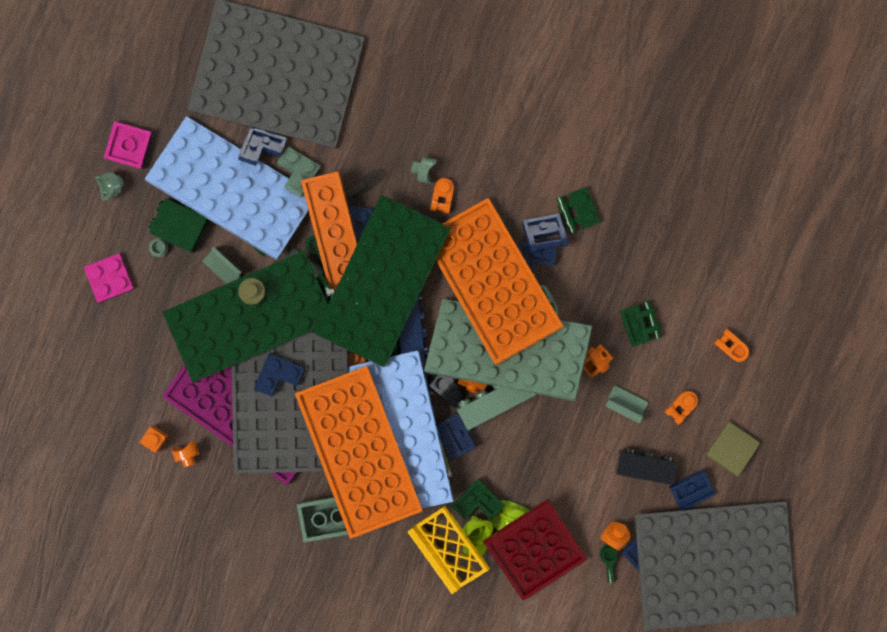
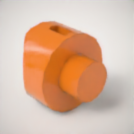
[171,440,200,467]
[601,522,630,551]

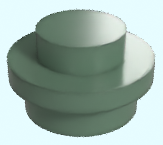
[149,238,168,257]

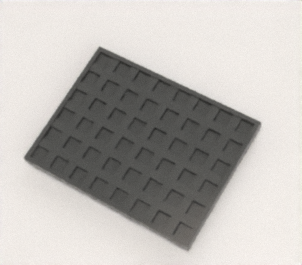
[187,0,365,149]
[232,330,348,474]
[634,501,796,630]

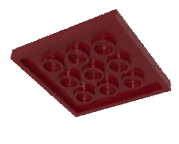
[483,499,587,601]

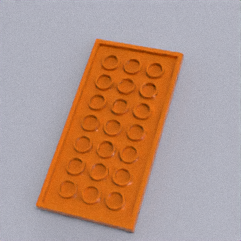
[436,198,564,366]
[295,366,423,539]

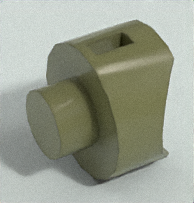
[238,278,266,305]

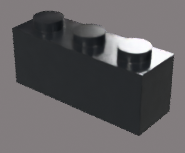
[615,448,677,485]

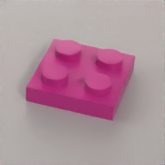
[104,121,152,169]
[84,253,134,303]

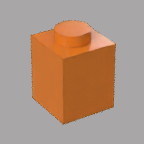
[139,425,169,453]

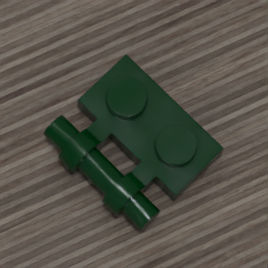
[556,187,600,234]
[619,301,662,347]

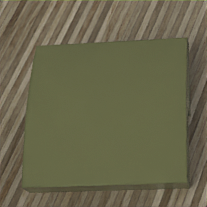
[706,421,760,477]

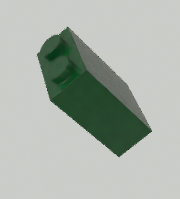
[148,198,209,253]

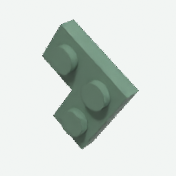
[277,146,321,198]

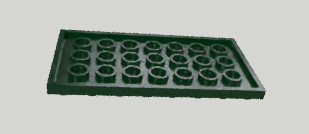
[314,194,451,367]
[162,250,328,383]

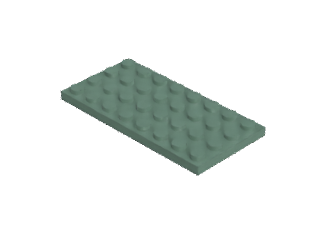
[424,299,593,402]

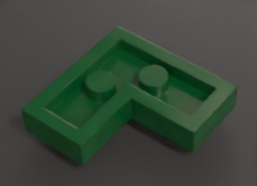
[451,479,505,520]

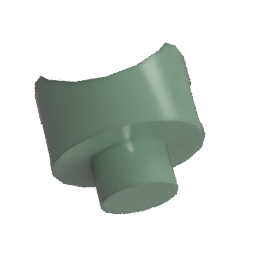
[411,156,437,184]
[94,171,123,200]

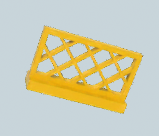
[407,506,490,594]

